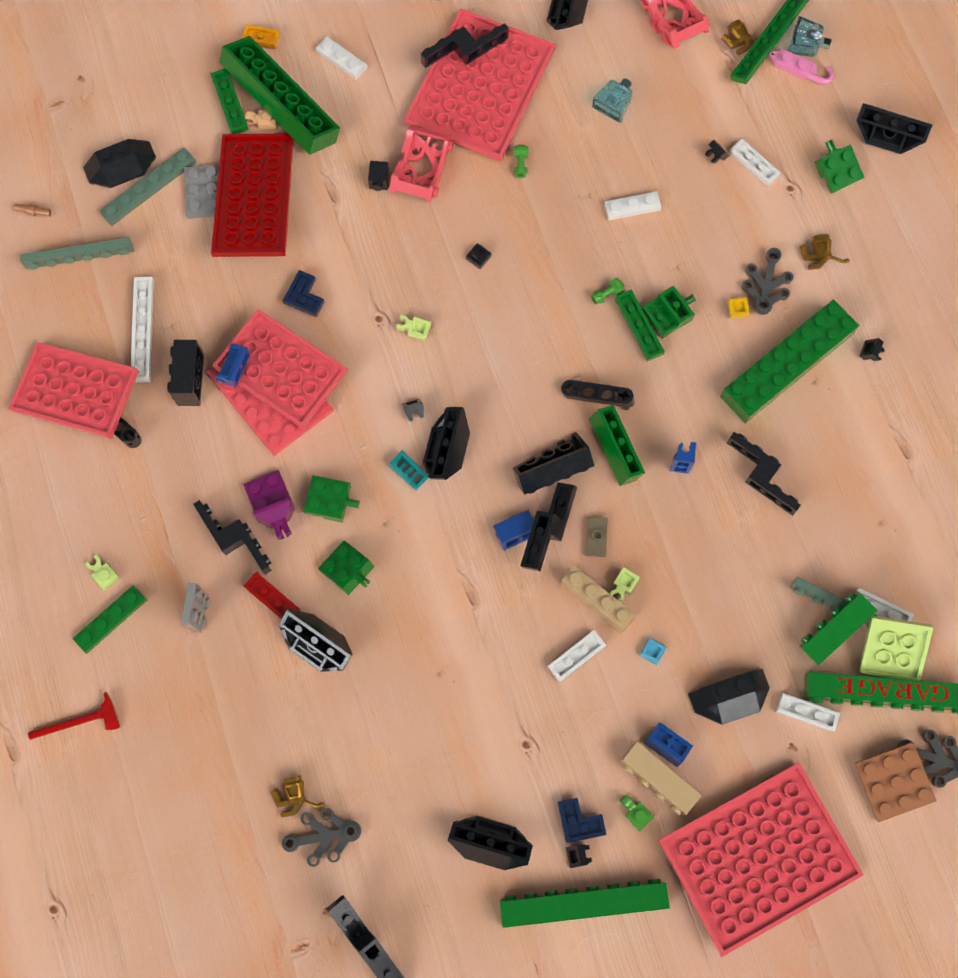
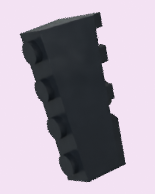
[513,432,594,495]

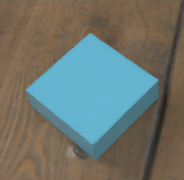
[640,638,667,665]

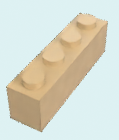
[561,566,636,634]
[620,741,702,815]

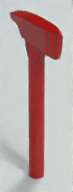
[28,692,120,740]

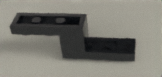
[421,23,509,69]
[727,432,801,516]
[520,482,577,572]
[193,500,272,575]
[326,895,404,978]

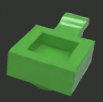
[619,795,654,831]

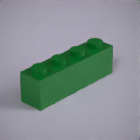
[589,405,645,486]
[800,591,878,666]

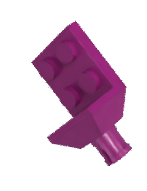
[243,470,295,540]

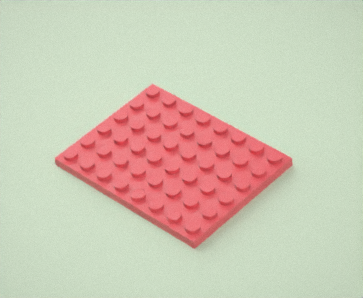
[404,8,556,161]
[658,763,864,957]

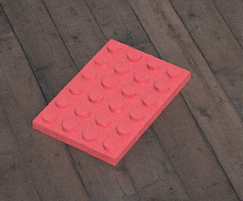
[212,309,348,429]
[8,342,139,439]
[206,367,334,456]

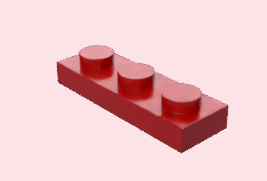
[243,572,300,620]

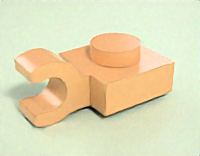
[245,110,277,129]

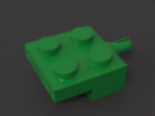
[814,139,865,193]
[642,286,696,338]
[303,475,360,523]
[318,541,375,596]

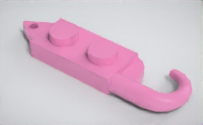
[768,49,834,85]

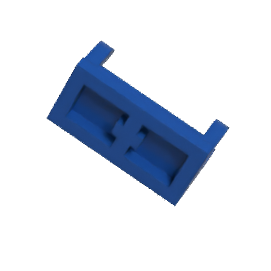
[216,343,251,388]
[670,442,696,474]
[493,510,534,551]
[644,722,693,767]

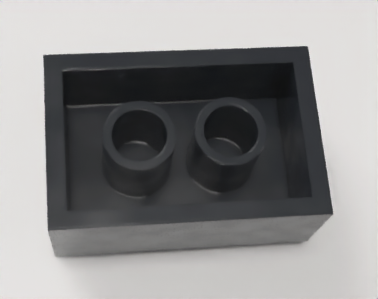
[167,340,204,406]

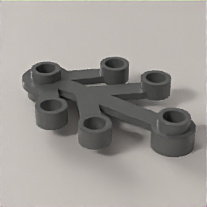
[742,248,793,315]
[897,729,958,788]
[282,808,361,867]

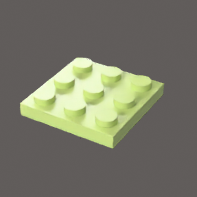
[858,615,933,681]

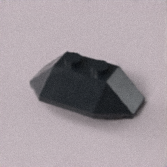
[547,0,588,30]
[856,103,933,154]
[83,139,156,188]
[423,407,470,480]
[278,609,352,672]
[688,669,770,725]
[448,816,533,870]

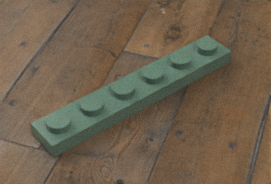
[99,148,196,226]
[20,237,135,270]
[790,577,878,628]

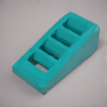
[388,450,429,490]

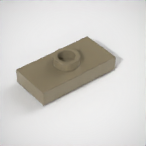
[586,517,608,557]

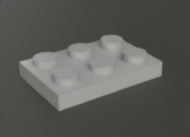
[184,164,219,219]
[181,582,210,633]

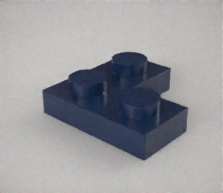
[283,270,324,317]
[557,798,607,843]

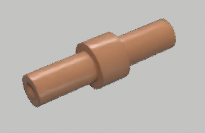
[14,204,51,217]

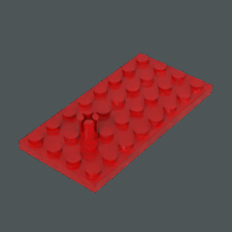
[211,133,294,257]

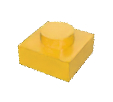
[727,297,750,319]

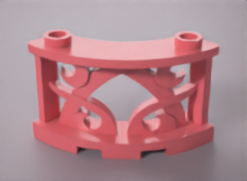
[640,0,709,49]
[389,124,454,203]

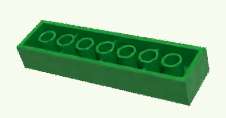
[219,36,340,155]
[720,299,860,424]

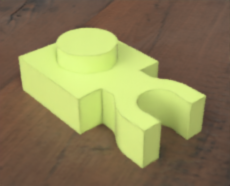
[396,315,432,341]
[85,554,120,591]
[610,567,640,603]

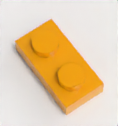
[242,24,281,49]

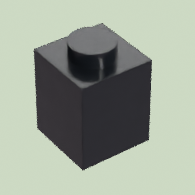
[368,161,389,191]

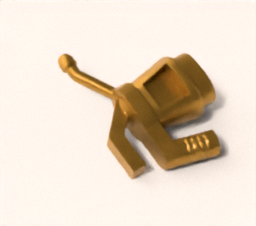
[721,20,758,55]
[799,234,850,270]
[270,776,324,818]

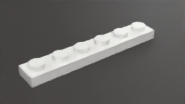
[131,277,154,383]

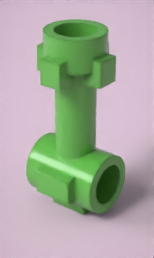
[514,145,529,178]
[591,277,625,304]

